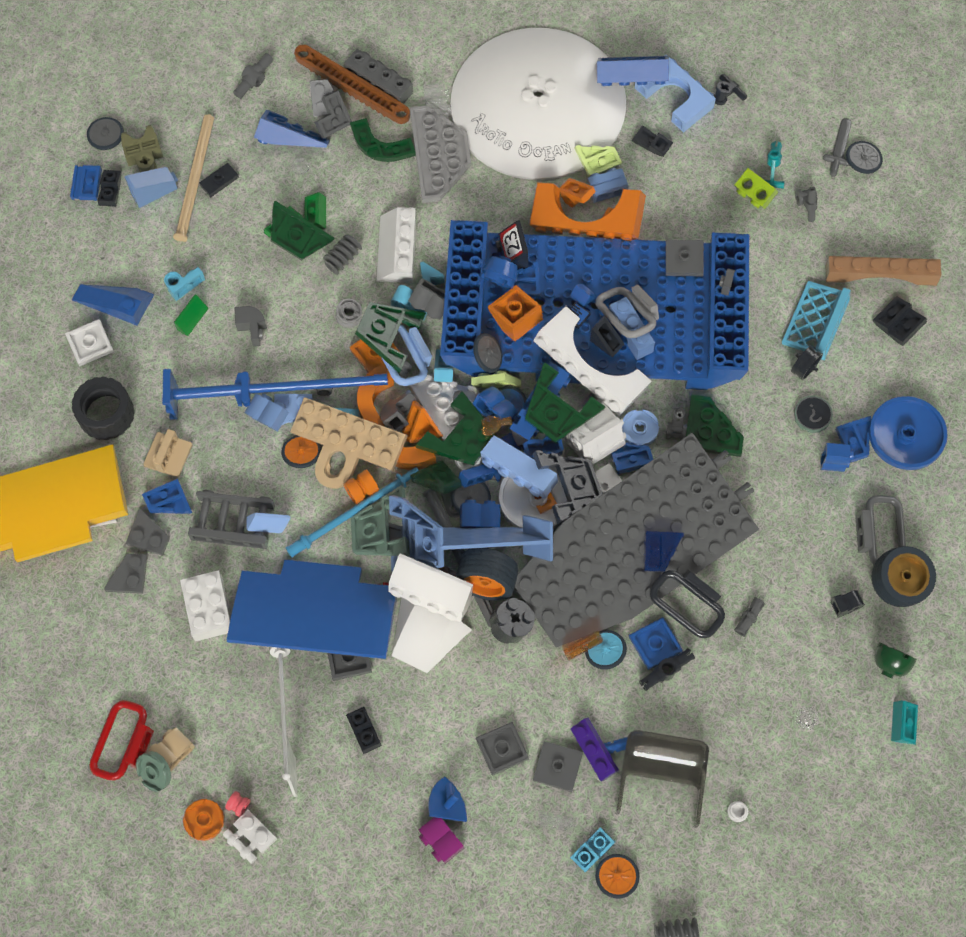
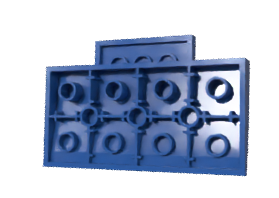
[227,560,397,659]

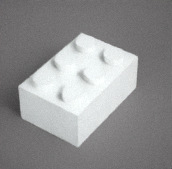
[180,570,231,642]

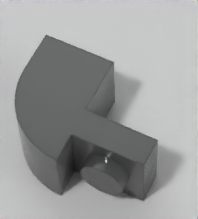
[234,306,267,347]
[380,390,421,432]

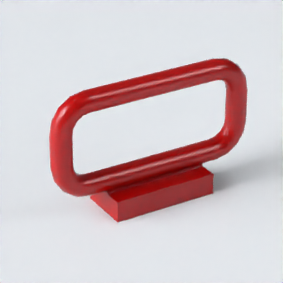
[89,700,154,781]

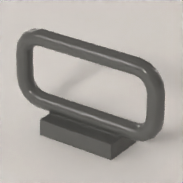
[855,495,906,565]

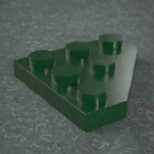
[686,394,744,457]

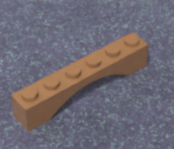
[825,256,941,286]

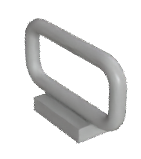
[595,285,659,338]

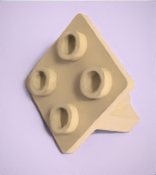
[143,429,193,477]

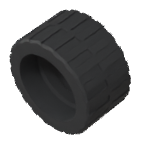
[71,376,135,440]

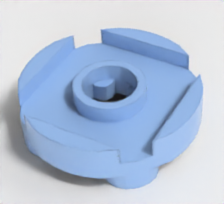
[622,410,659,446]

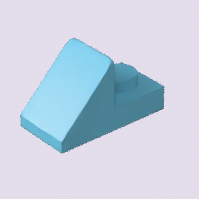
[420,262,445,285]

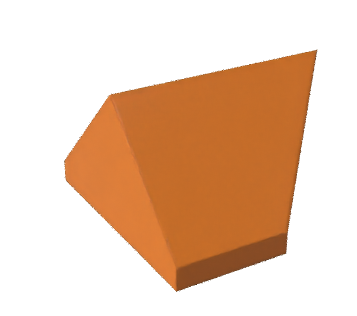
[402,401,443,443]

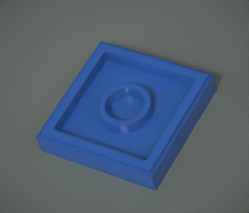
[628,617,683,671]

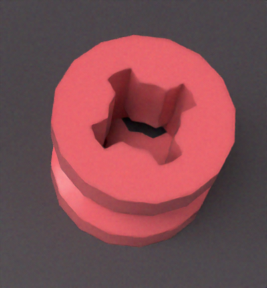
[225,791,250,817]

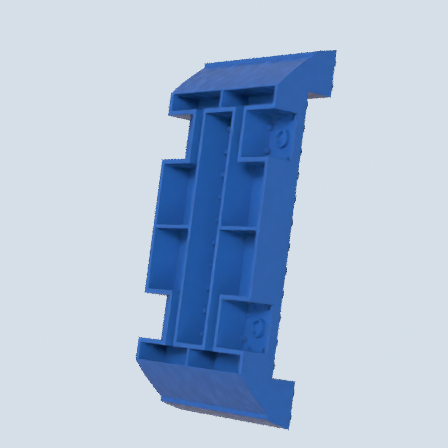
[440,220,750,390]

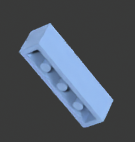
[480,436,558,499]

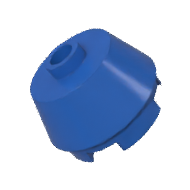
[481,256,517,289]

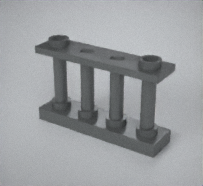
[188,490,275,549]

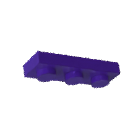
[570,717,619,782]

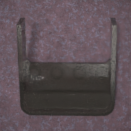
[615,730,709,828]

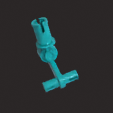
[765,141,785,189]

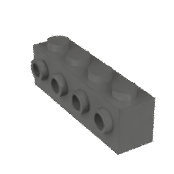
[344,48,413,104]

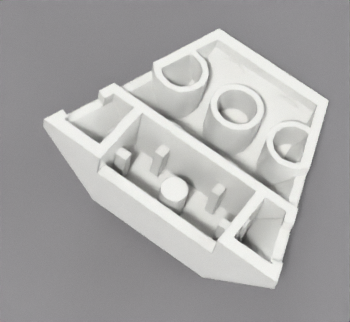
[392,597,472,673]

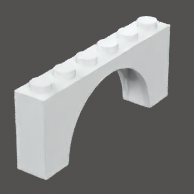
[533,307,652,416]

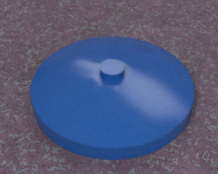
[869,396,947,470]

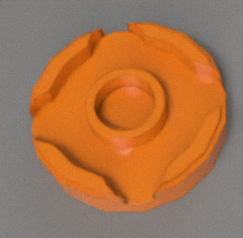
[183,799,225,841]

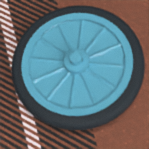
[585,630,627,670]

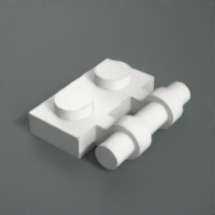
[223,810,277,864]

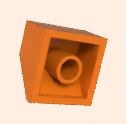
[488,285,543,341]

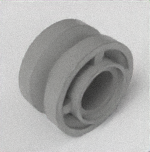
[336,299,362,328]

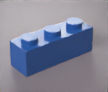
[457,464,495,488]

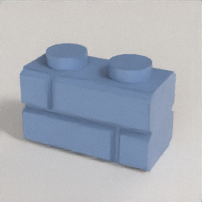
[587,168,628,203]

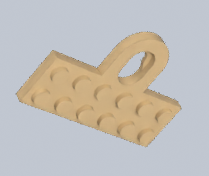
[290,397,407,489]

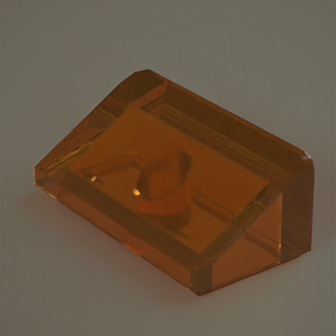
[562,630,603,660]

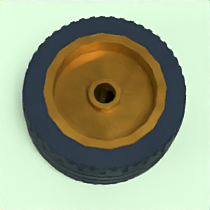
[871,546,937,607]

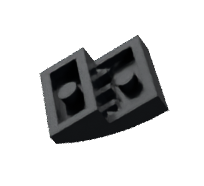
[873,296,927,346]

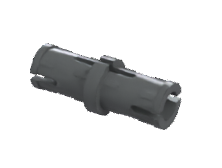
[734,597,765,637]

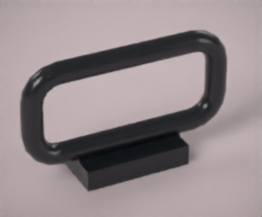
[650,570,725,639]

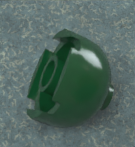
[874,642,917,679]

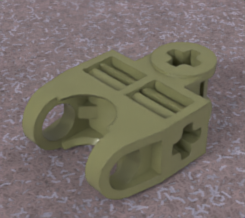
[121,125,163,172]

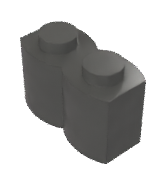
[408,278,445,320]

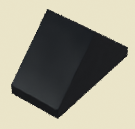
[590,316,625,357]

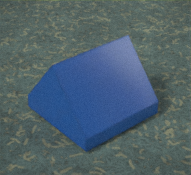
[570,284,596,308]

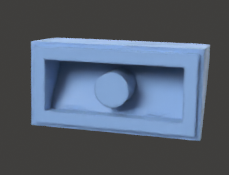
[247,512,290,533]

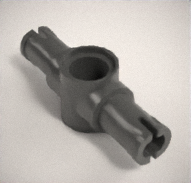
[233,53,274,99]

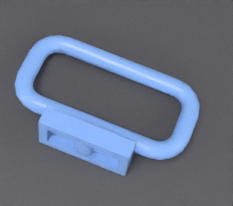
[381,325,432,386]

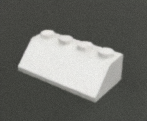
[376,207,416,283]
[388,554,473,623]

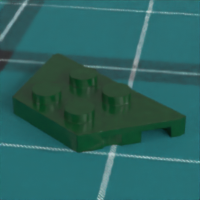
[270,201,335,261]

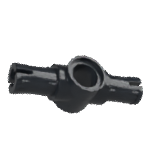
[639,648,695,691]

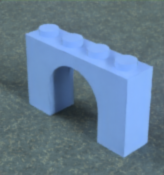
[635,55,716,133]

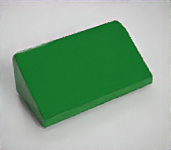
[304,192,326,229]
[174,294,208,336]

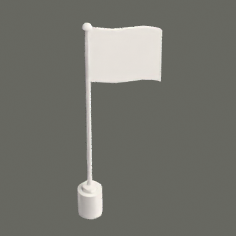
[270,647,298,797]

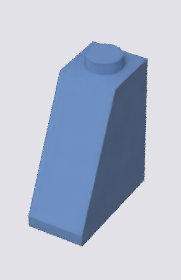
[125,167,178,208]

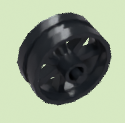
[791,345,823,381]

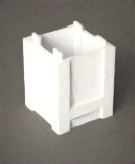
[566,399,626,465]

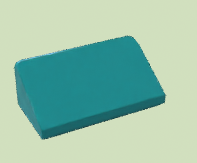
[891,700,918,745]

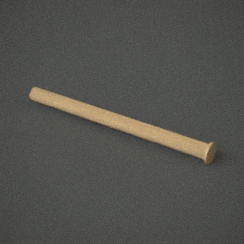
[173,114,214,242]

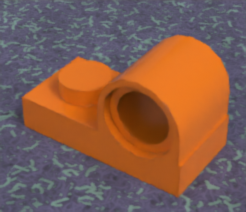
[559,178,596,208]

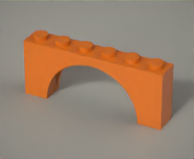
[530,182,646,241]

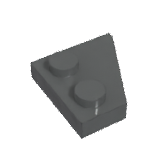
[126,509,170,556]
[104,554,148,594]

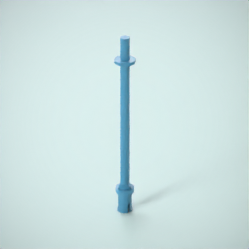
[285,467,420,558]

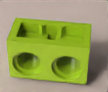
[734,168,778,209]

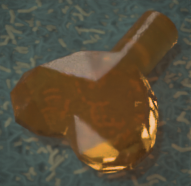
[482,415,513,436]

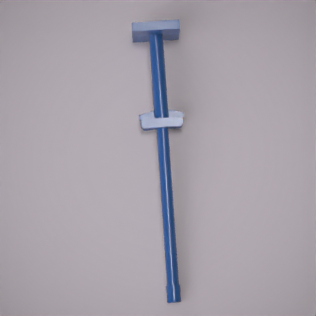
[162,369,388,420]

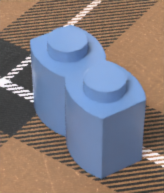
[244,393,289,432]

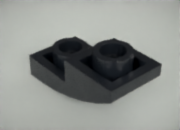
[97,170,122,207]
[346,707,382,754]

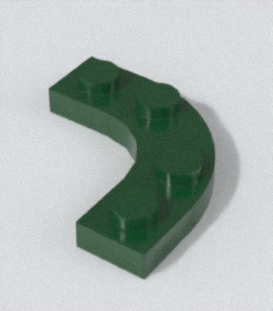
[350,118,416,162]

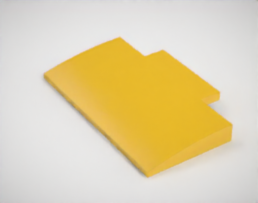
[0,444,129,562]

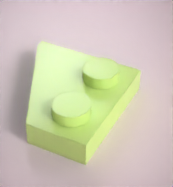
[574,145,622,177]
[471,371,521,388]

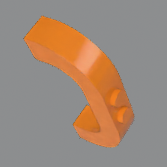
[357,364,436,470]

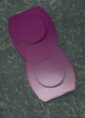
[418,817,464,864]

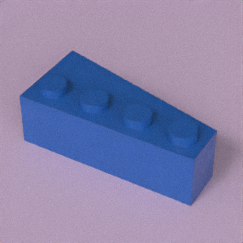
[510,361,571,440]

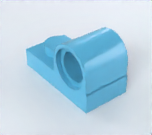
[164,267,205,301]
[390,285,427,320]

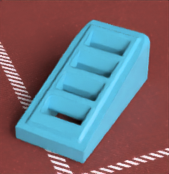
[434,349,454,382]

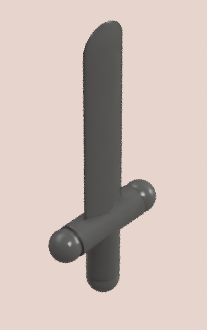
[823,118,852,177]

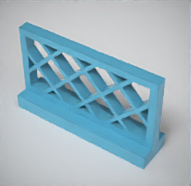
[782,281,851,360]

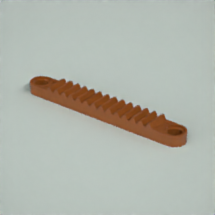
[294,45,410,124]

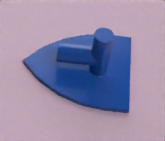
[428,776,467,822]

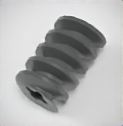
[323,234,362,275]
[654,917,699,937]

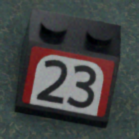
[495,220,528,270]

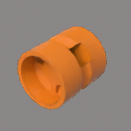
[343,469,379,504]

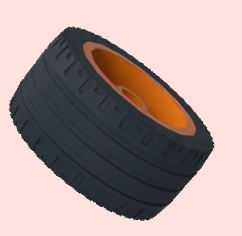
[456,548,518,601]

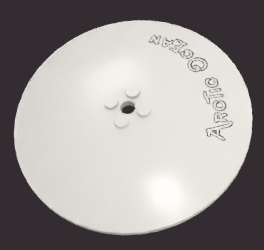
[450,28,626,180]

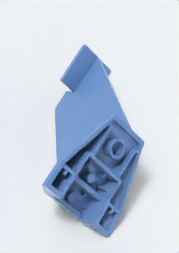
[389,495,553,572]

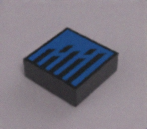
[570,303,590,329]

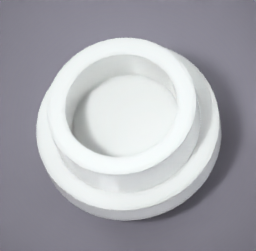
[727,801,748,822]

